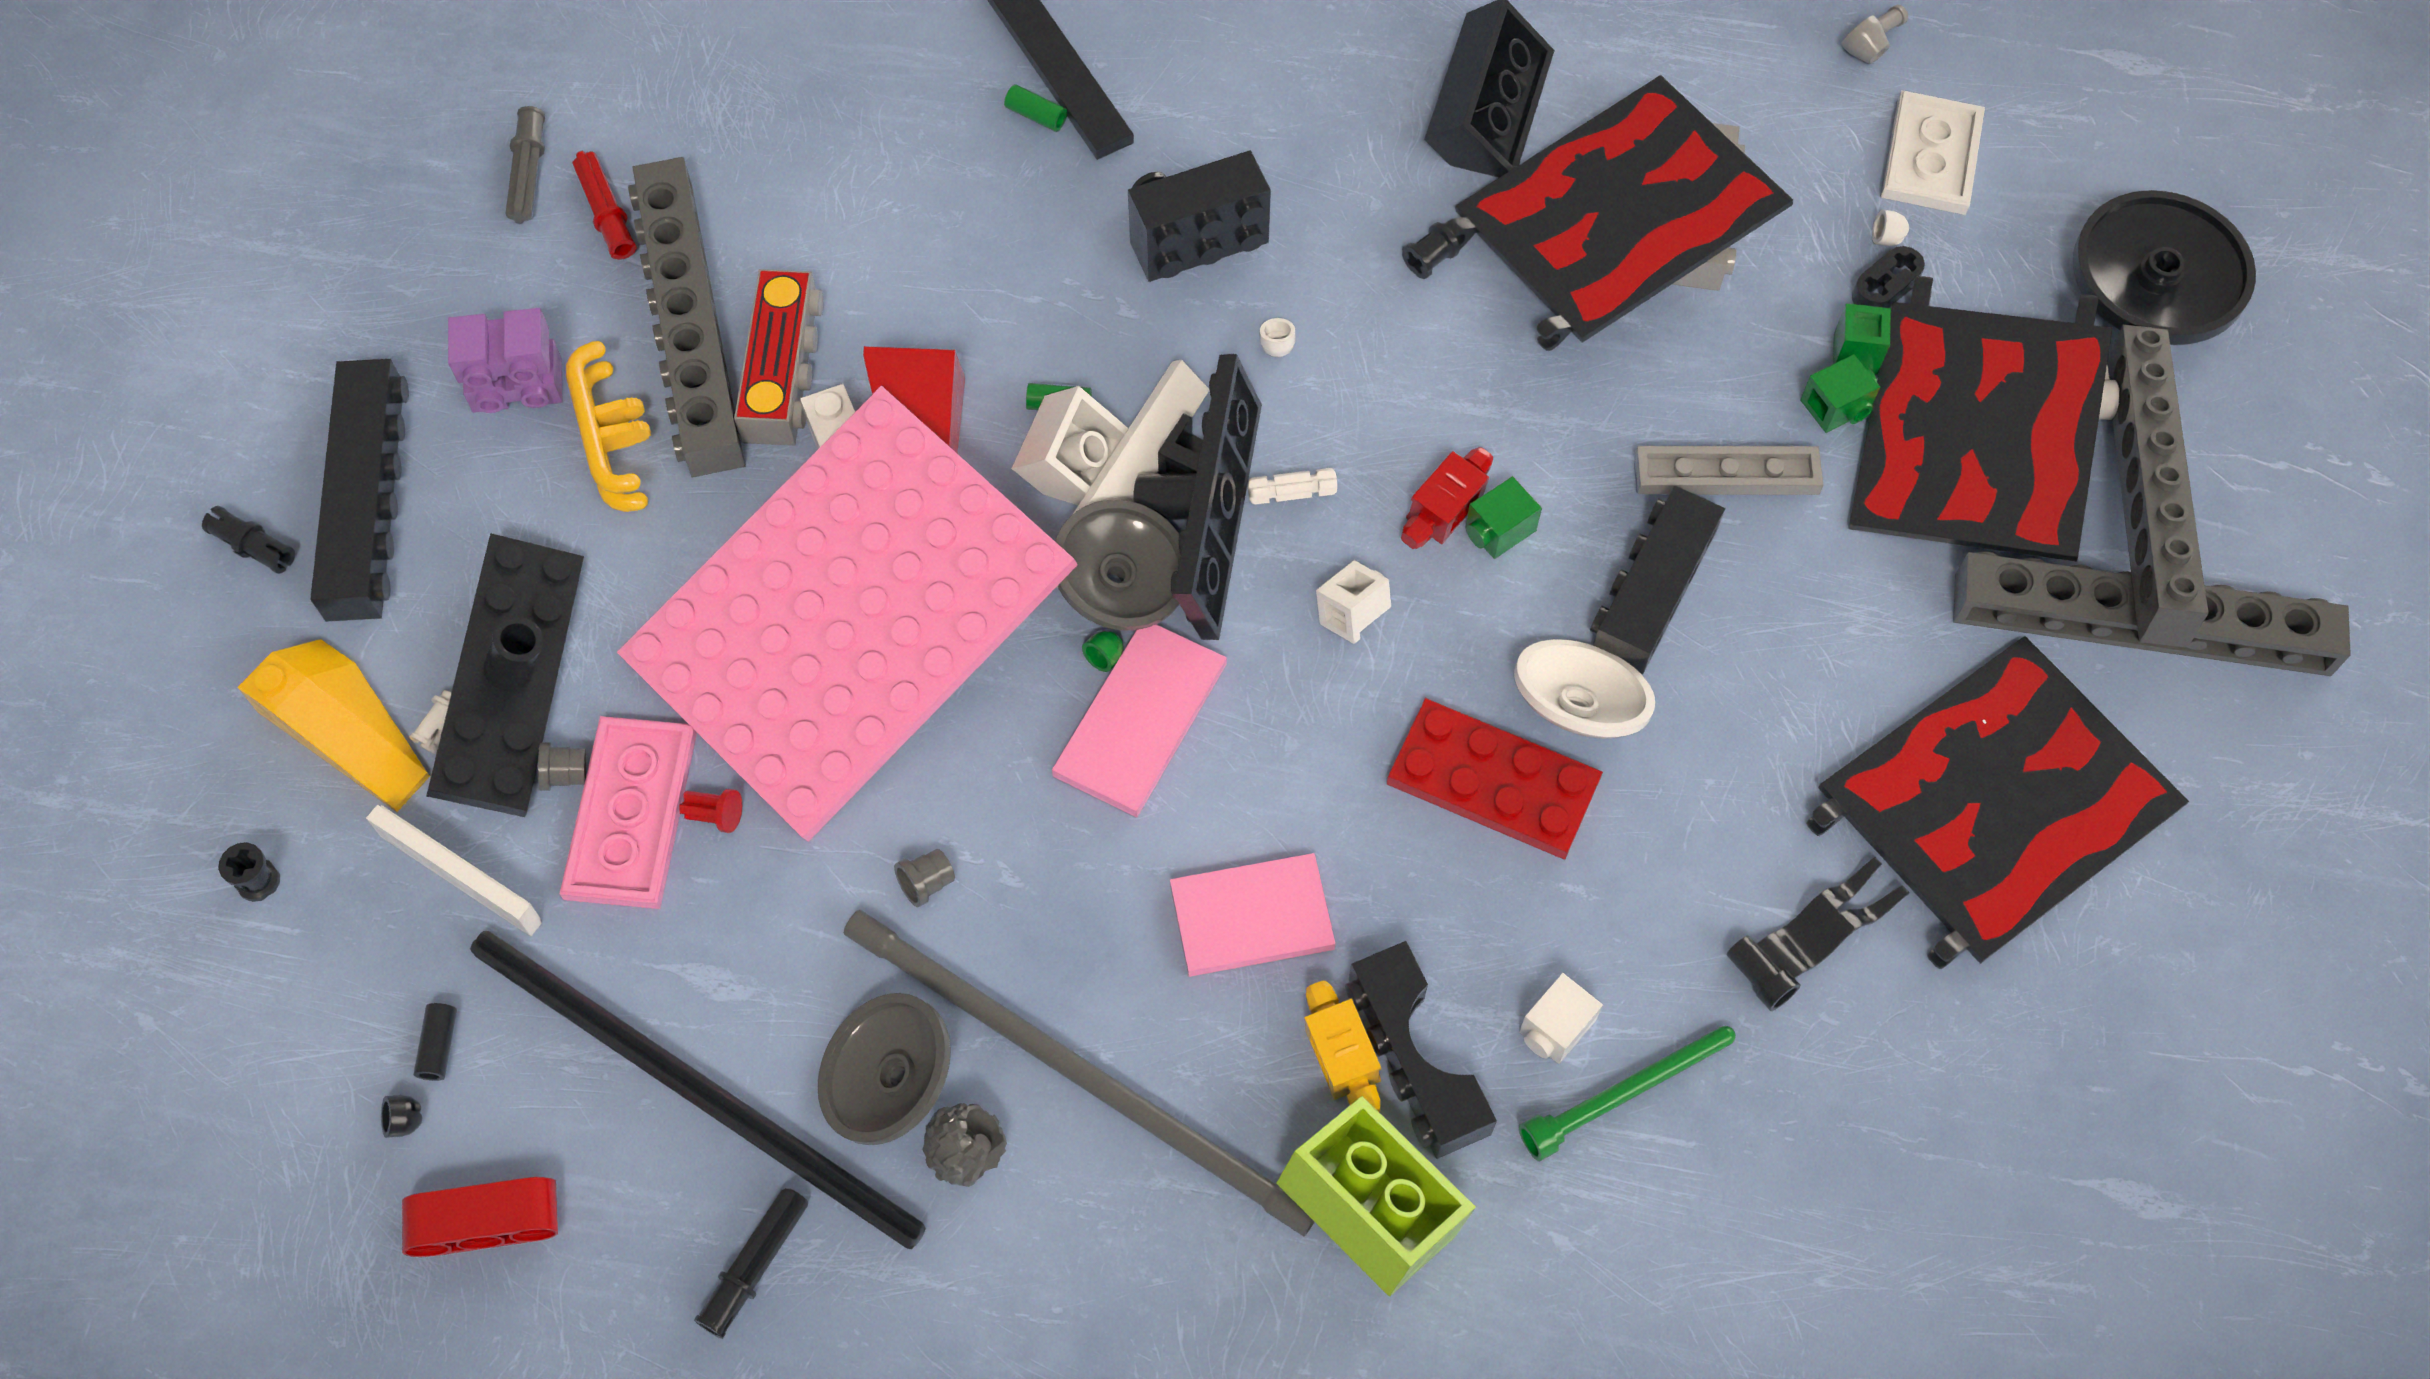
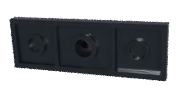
[1133,354,1262,640]
[426,533,584,817]

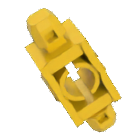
[1304,980,1381,1113]

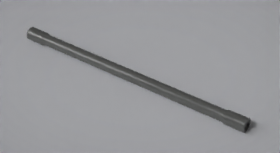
[844,910,1315,1237]

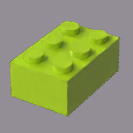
[1276,1096,1476,1297]

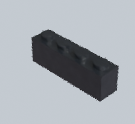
[1590,486,1726,675]

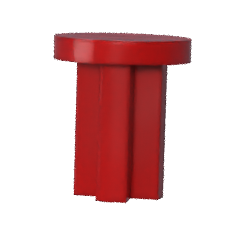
[679,789,743,833]

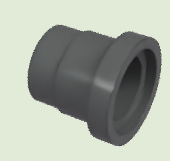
[538,742,586,791]
[894,849,955,907]

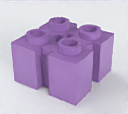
[448,308,563,413]

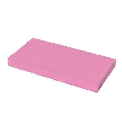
[1052,624,1227,818]
[559,716,697,909]

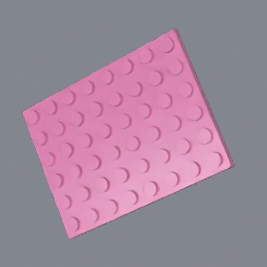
[617,386,1078,842]

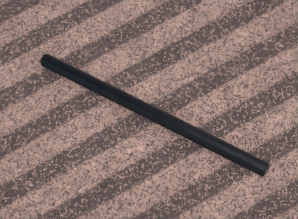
[470,931,926,1249]

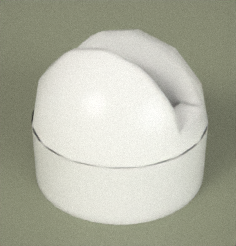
[1872,209,1909,246]
[1260,318,1295,358]

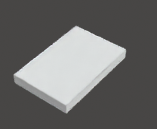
[1881,90,1985,215]

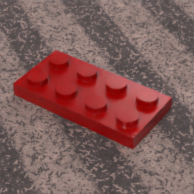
[1387,698,1603,860]

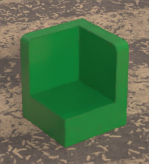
[1833,303,1891,375]

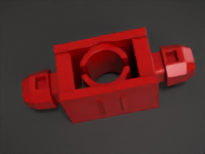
[1401,447,1493,549]

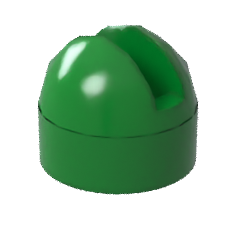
[1082,630,1123,672]

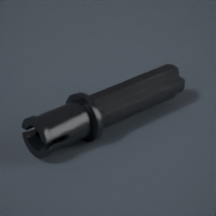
[694,1188,808,1339]

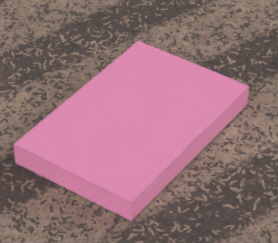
[1170,853,1335,977]

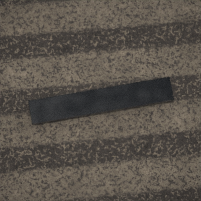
[987,0,1134,160]

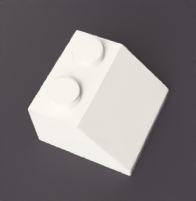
[1011,386,1129,505]

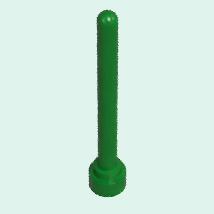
[1519,1026,1736,1162]

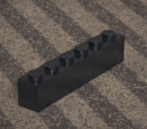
[310,359,409,622]

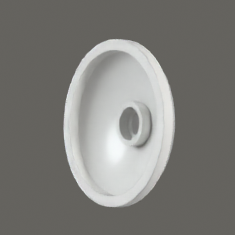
[1514,639,1655,739]

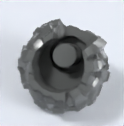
[922,1103,1007,1187]

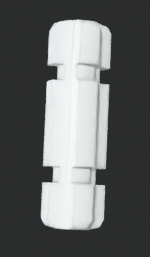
[1248,468,1338,505]

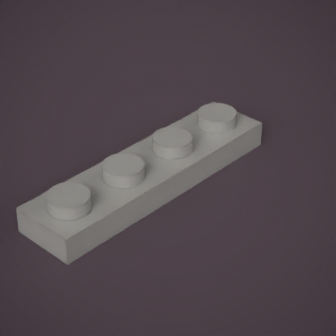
[1635,446,1824,495]

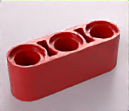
[402,1177,558,1257]

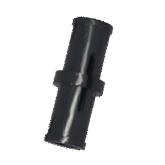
[202,506,295,574]

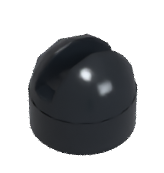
[381,1095,422,1138]

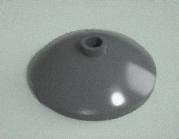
[1055,500,1181,630]
[818,993,951,1145]

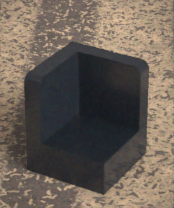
[1158,413,1203,474]

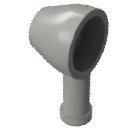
[1841,5,1908,64]

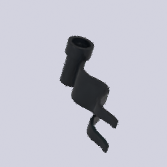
[1726,857,1910,1011]

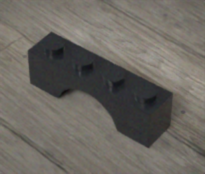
[1345,941,1497,1159]

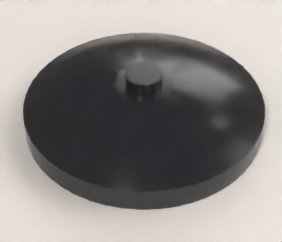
[2073,190,2256,345]

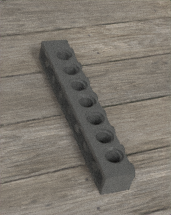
[628,156,746,478]
[2107,325,2208,648]
[1953,552,2351,676]

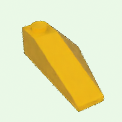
[237,639,430,812]

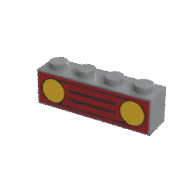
[734,269,823,446]

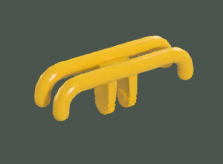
[566,341,651,512]

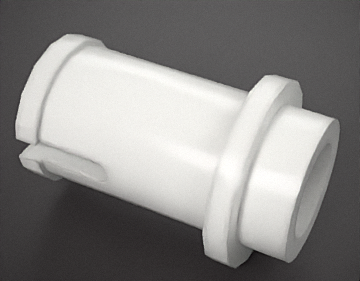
[409,690,451,754]

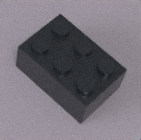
[1128,150,1271,282]

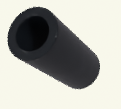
[413,1003,457,1081]

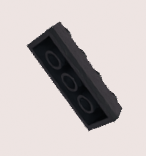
[1424,0,1555,178]

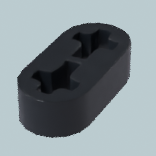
[1852,246,1925,308]

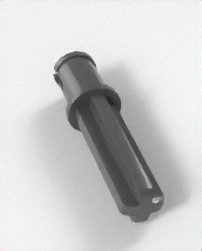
[505,106,545,224]

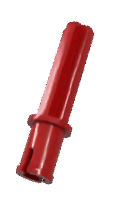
[572,150,637,260]

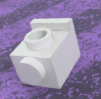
[1316,560,1391,644]

